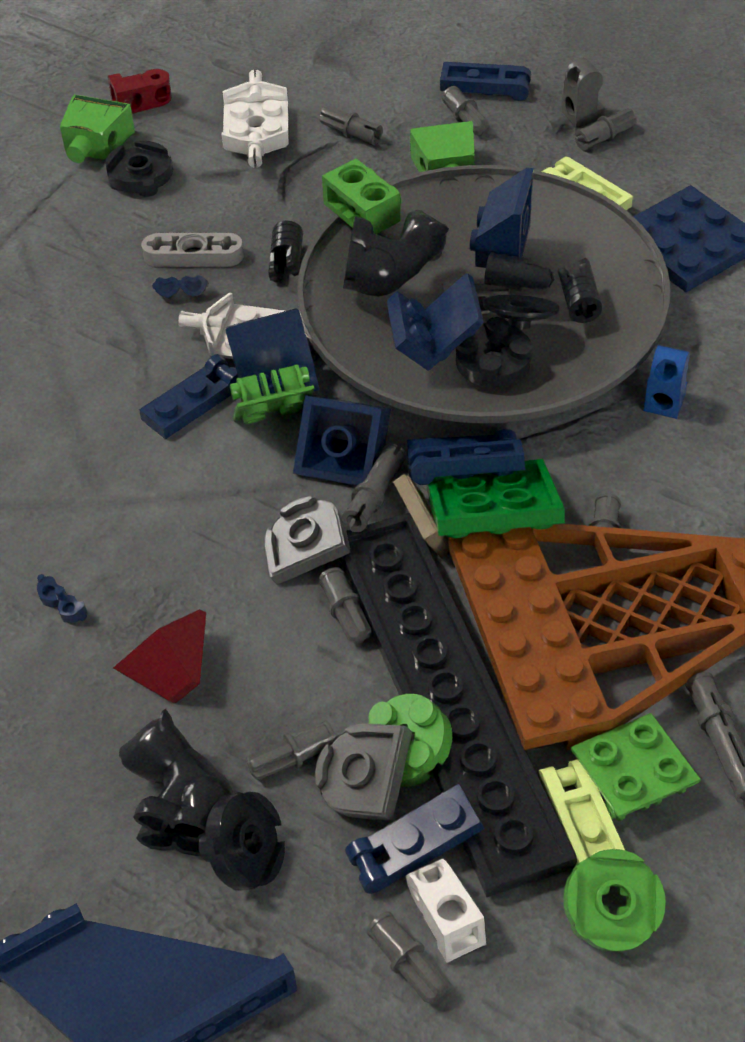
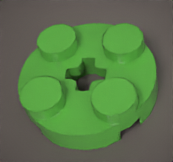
[368,694,452,787]
[564,849,666,952]

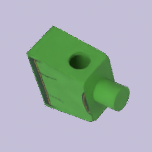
[60,94,135,163]

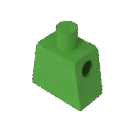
[410,121,475,172]

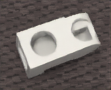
[406,859,486,963]

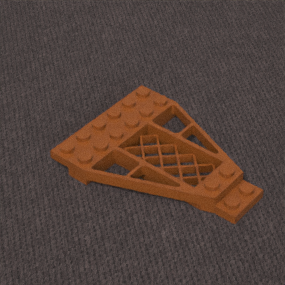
[449,524,745,750]

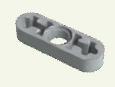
[141,233,244,267]

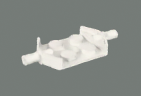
[221,70,289,168]
[179,293,314,359]

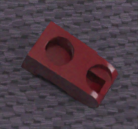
[108,69,172,114]

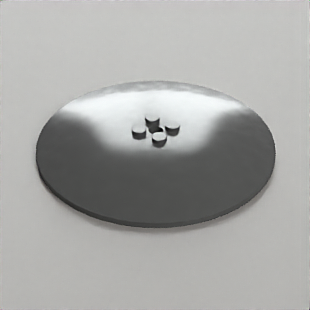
[297,165,670,423]

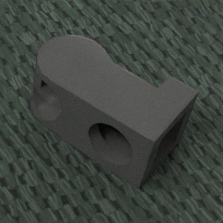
[562,58,605,128]

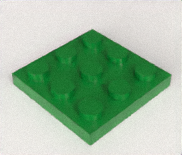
[426,459,565,538]

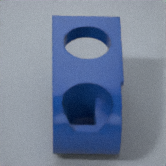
[643,345,690,419]

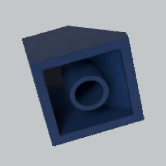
[469,167,534,268]
[293,396,391,485]

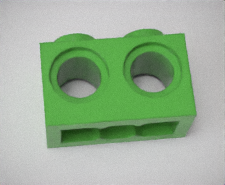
[322,158,402,234]

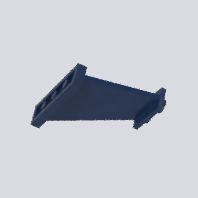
[0,903,297,1042]

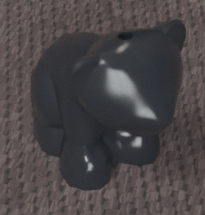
[343,210,449,297]
[119,709,233,856]

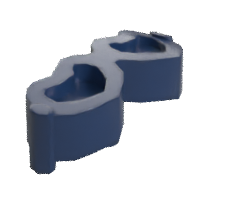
[152,275,209,299]
[37,574,87,623]

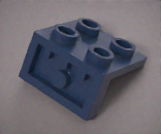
[387,273,484,371]
[226,308,320,396]

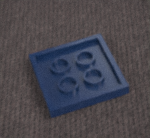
[633,185,745,292]

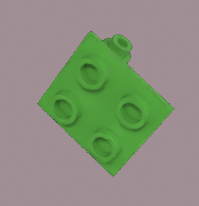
[230,364,315,424]
[571,713,701,821]

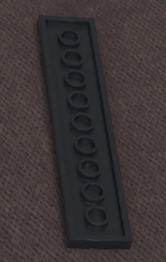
[340,513,577,897]

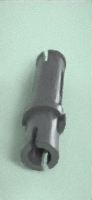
[341,443,406,532]
[685,672,745,803]

